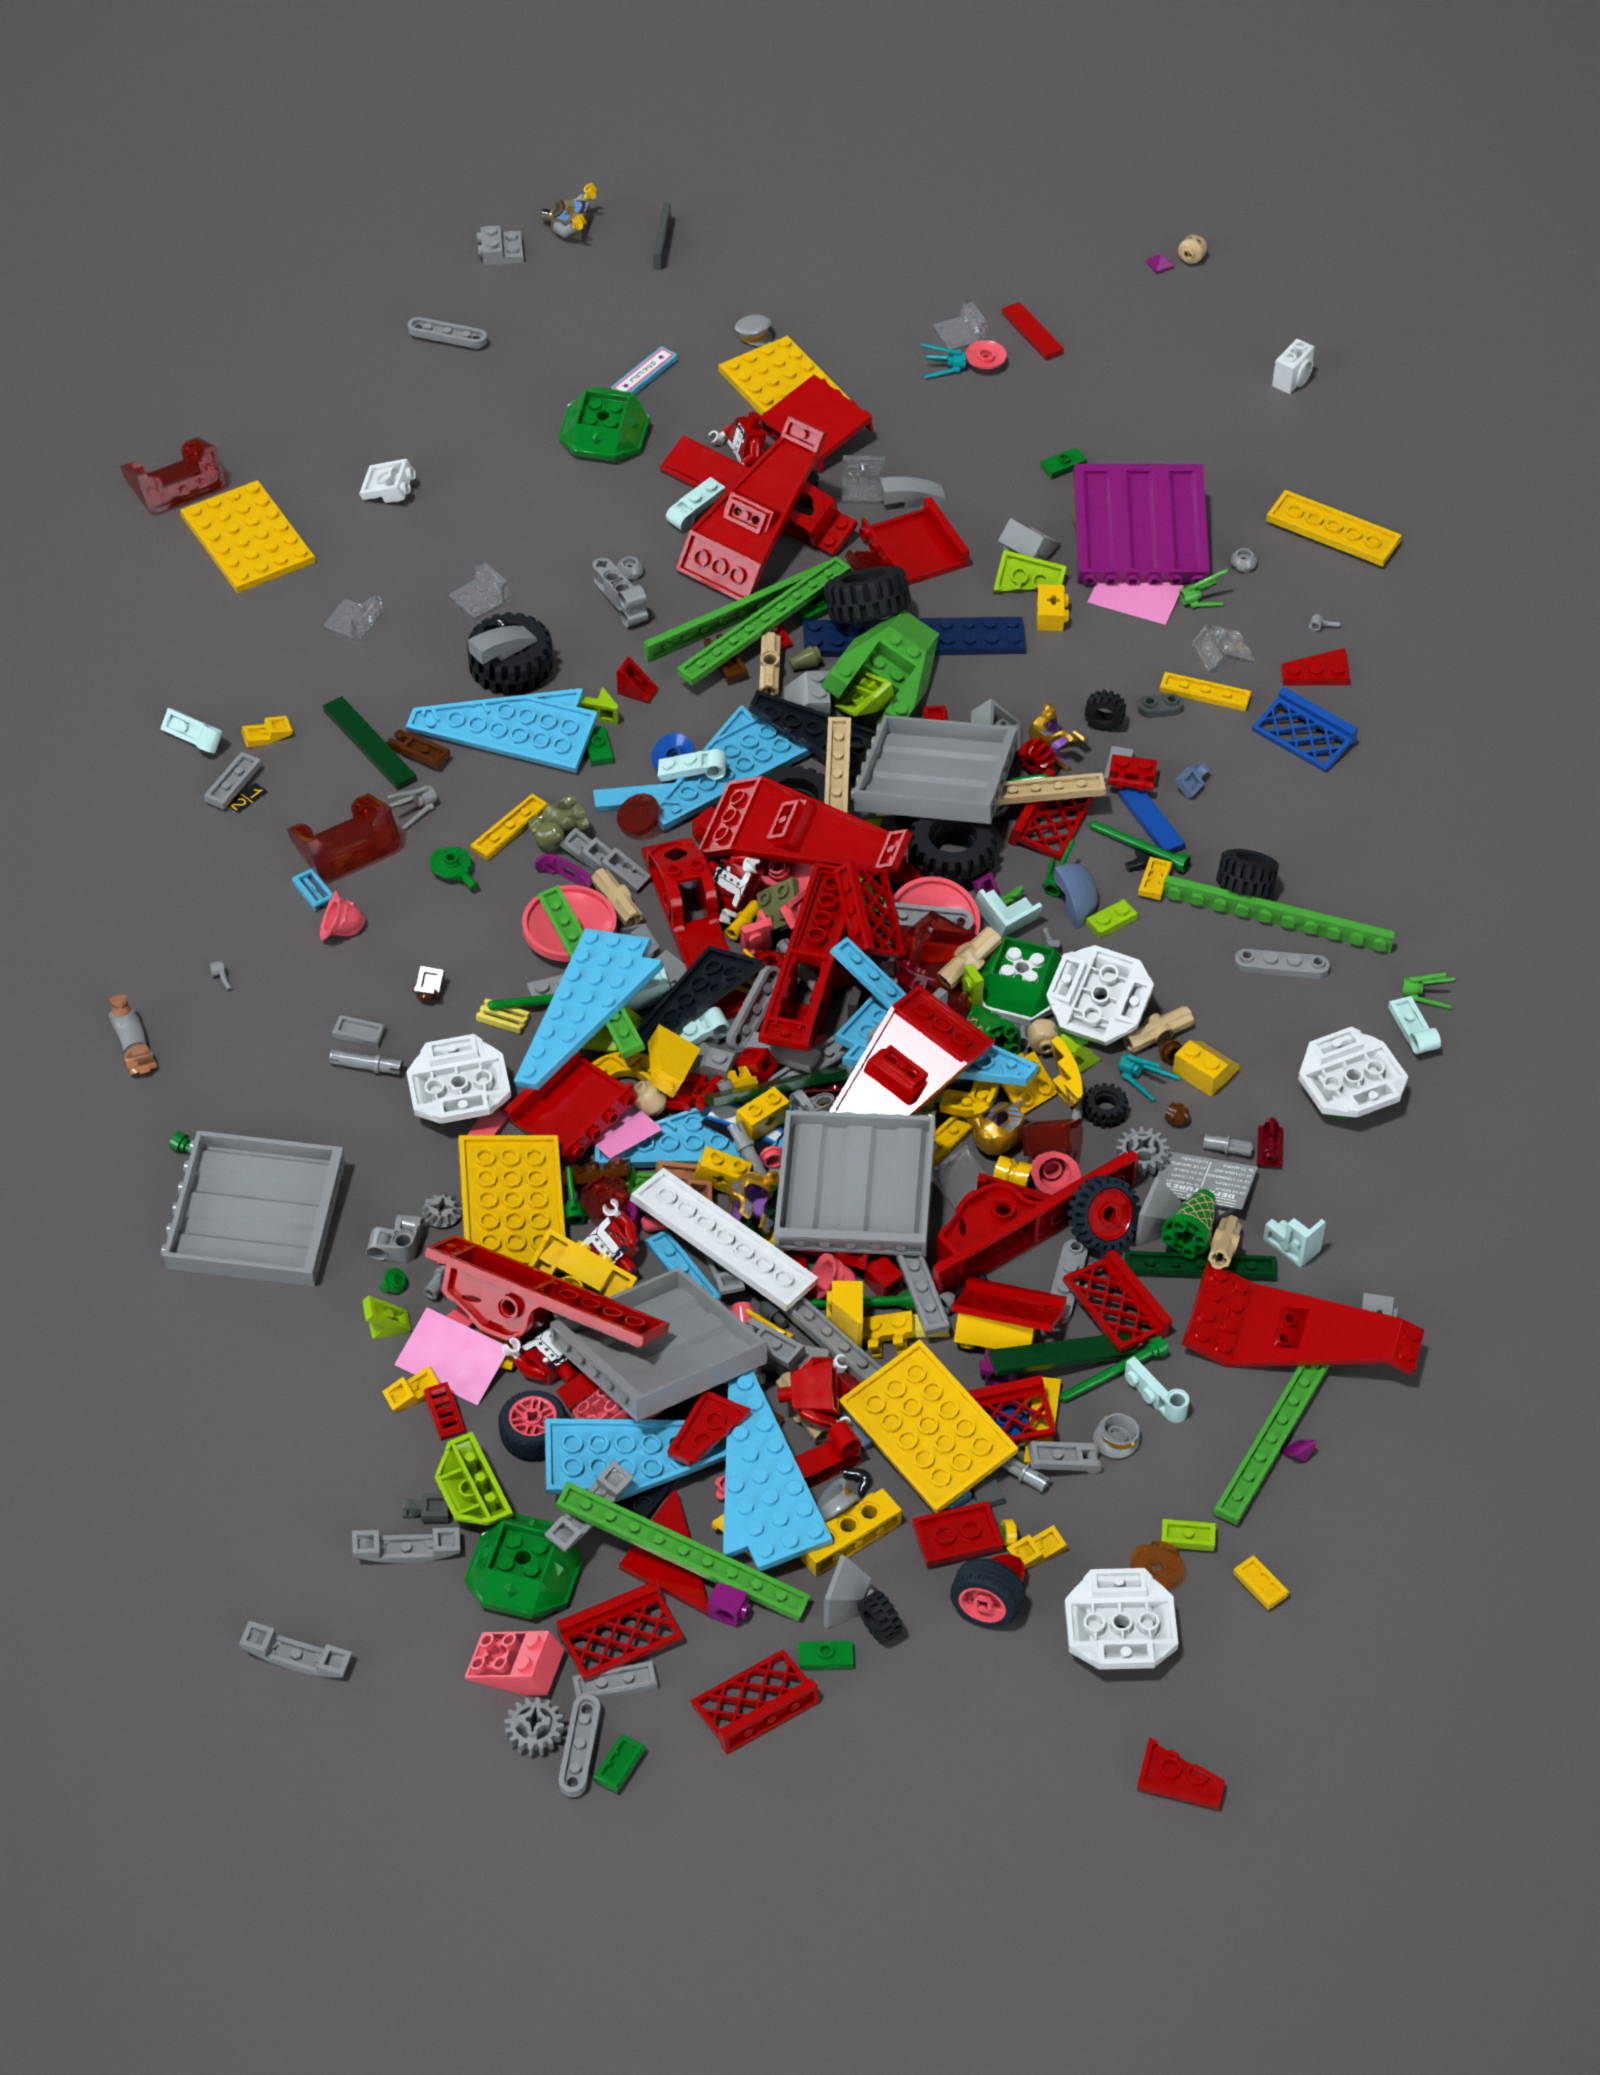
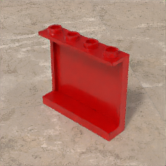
[760,374,873,474]
[859,497,969,586]
[504,1051,638,1165]

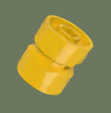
[993,1155,1032,1188]

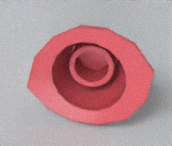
[320,890,365,941]
[1031,1151,1081,1195]
[811,1253,857,1299]

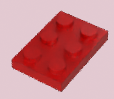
[912,1501,1004,1568]

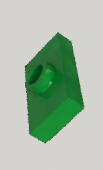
[1040,447,1087,479]
[796,593,828,620]
[586,725,613,766]
[798,1640,853,1670]
[593,1734,646,1794]

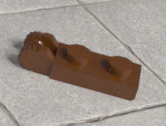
[703,634,748,683]
[386,729,451,770]
[561,1157,632,1186]

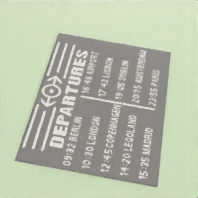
[1156,1151,1258,1210]

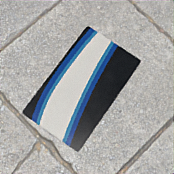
[701,1102,784,1156]

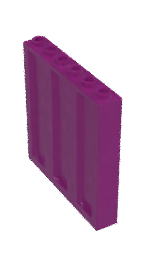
[1073,464,1210,585]

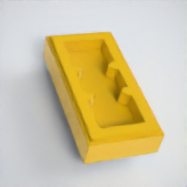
[1138,857,1172,900]
[1233,1555,1289,1611]

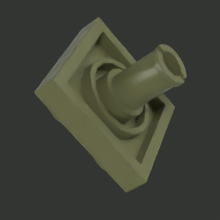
[757,877,800,936]

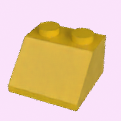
[1173,1040,1240,1097]
[826,1281,863,1349]

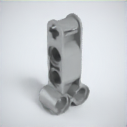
[592,558,648,628]

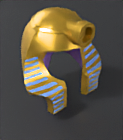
[1029,702,1089,771]
[967,1100,1032,1155]
[727,1171,780,1234]

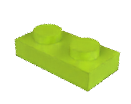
[1086,899,1138,939]
[961,963,984,1008]
[1161,1519,1216,1551]

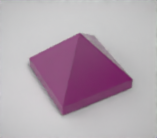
[1146,253,1174,274]
[972,872,1000,895]
[1281,1439,1316,1463]

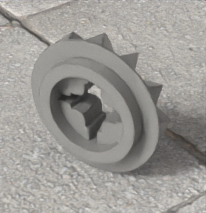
[422,1192,462,1228]

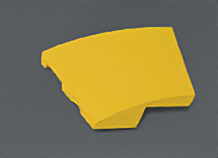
[1050,1036,1083,1108]

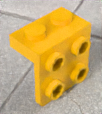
[1000,1051,1057,1114]

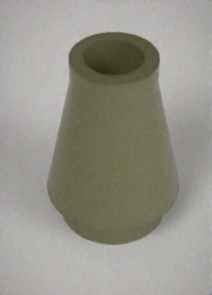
[788,645,823,671]

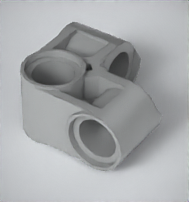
[366,1214,425,1263]

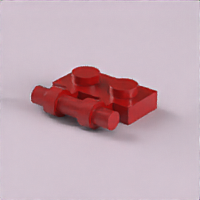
[1107,754,1157,792]
[666,1073,722,1111]

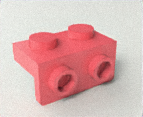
[741,909,773,957]

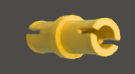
[725,900,758,940]

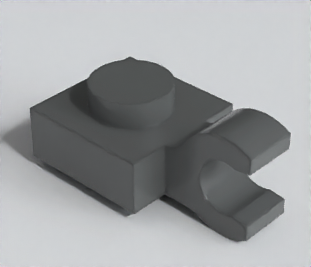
[403,1493,448,1522]

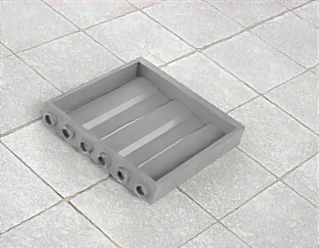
[850,715,1018,824]
[774,1109,936,1256]
[160,1130,345,1287]
[550,1267,768,1422]

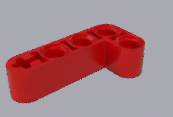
[794,1421,861,1489]

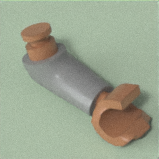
[108,994,157,1075]

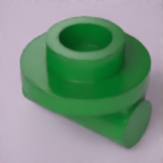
[379,1267,407,1293]

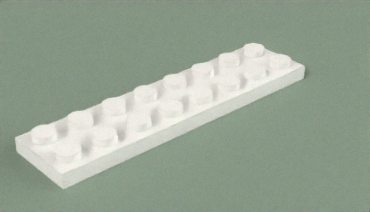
[630,1168,819,1312]

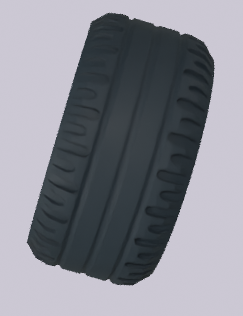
[499,1390,567,1460]
[950,1558,1024,1627]

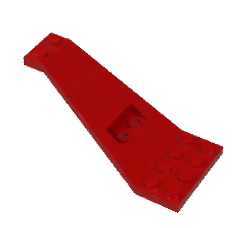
[675,416,827,600]
[698,776,913,873]
[829,985,995,1115]
[1182,1261,1425,1375]

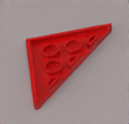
[619,1490,707,1615]

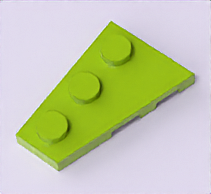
[992,550,1067,593]

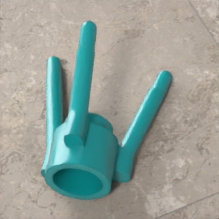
[920,343,966,379]
[1118,1053,1180,1102]

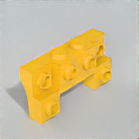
[528,1228,638,1298]

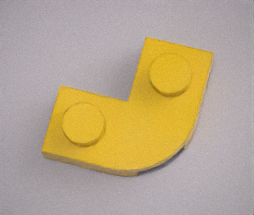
[939,1080,1000,1117]

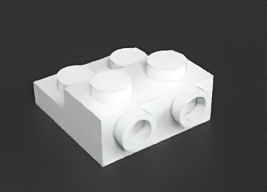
[359,459,416,503]

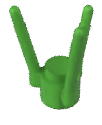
[1179,569,1229,609]
[1403,972,1456,1009]

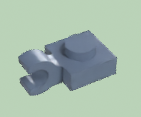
[1175,761,1210,798]

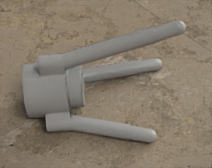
[387,785,437,830]

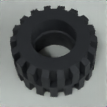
[1216,849,1279,897]

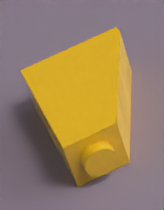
[648,1024,701,1098]

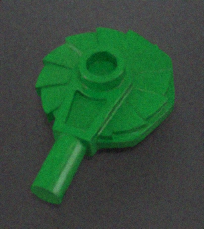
[429,846,479,891]

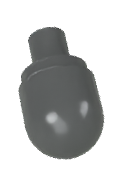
[759,1299,788,1328]

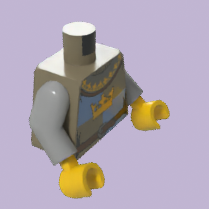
[541,183,597,240]

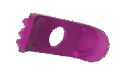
[534,854,593,888]

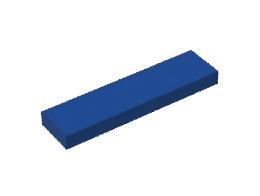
[1118,787,1185,853]

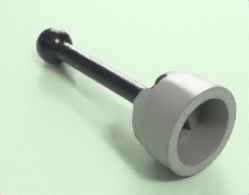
[939,1274,988,1314]

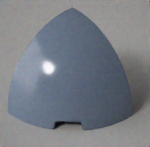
[1054,863,1098,929]

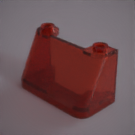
[120,437,225,513]
[287,793,401,881]
[897,910,977,1015]

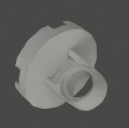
[789,1089,835,1112]

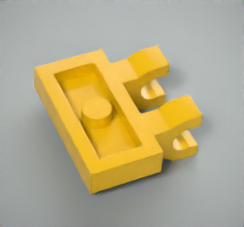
[862,1310,914,1359]

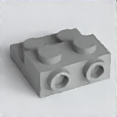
[477,226,524,265]

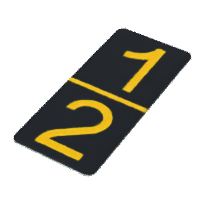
[228,783,267,813]

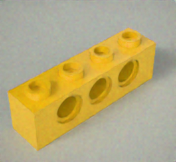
[799,1488,902,1577]

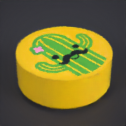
[1000,1519,1017,1546]

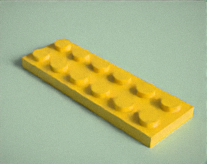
[1266,490,1402,567]

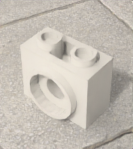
[1272,339,1315,394]

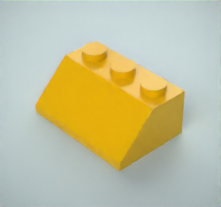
[954,1313,1036,1351]

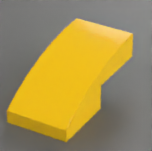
[241,716,293,748]
[382,1365,441,1412]
[1007,1525,1068,1569]

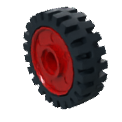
[1067,1176,1141,1251]

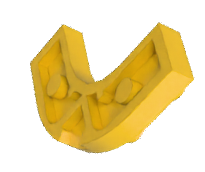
[592,1052,651,1081]

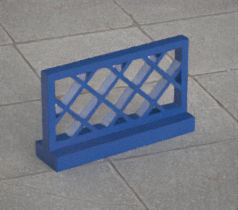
[1252,686,1358,773]

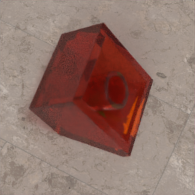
[1022,1118,1081,1160]

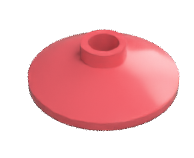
[965,340,1007,369]

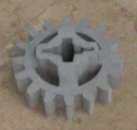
[1115,1126,1170,1176]
[504,1697,564,1756]

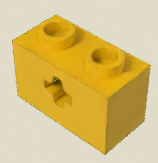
[1037,584,1069,632]
[736,1087,790,1142]
[693,1146,752,1194]

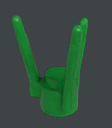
[1042,839,1075,897]
[563,1166,592,1226]

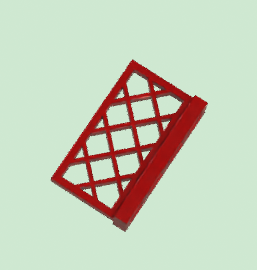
[1008,768,1094,861]
[834,860,906,958]
[1062,1249,1173,1352]
[951,1277,1067,1332]
[967,1375,1056,1444]
[556,1581,683,1681]
[691,1649,819,1754]

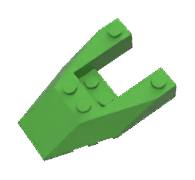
[821,610,939,725]

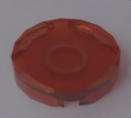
[617,793,662,837]
[580,1175,630,1219]

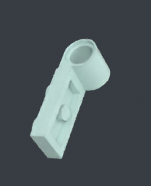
[666,477,726,532]
[161,708,223,753]
[658,749,727,782]
[1388,996,1441,1054]
[675,1007,731,1045]
[1124,1356,1189,1423]

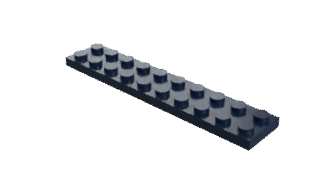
[803,617,1025,657]

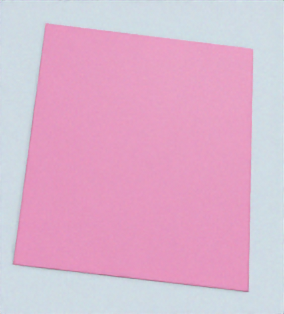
[1087,582,1184,625]
[593,1104,663,1159]
[394,1307,510,1406]

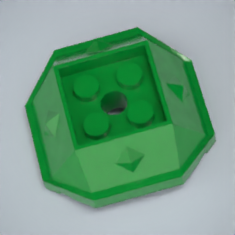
[558,387,650,462]
[464,1513,583,1620]

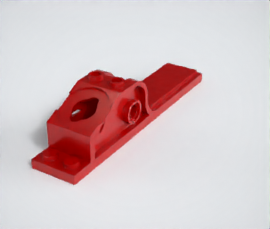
[659,435,858,557]
[641,837,747,1020]
[758,862,861,1051]
[932,1150,1139,1295]
[425,1235,670,1348]

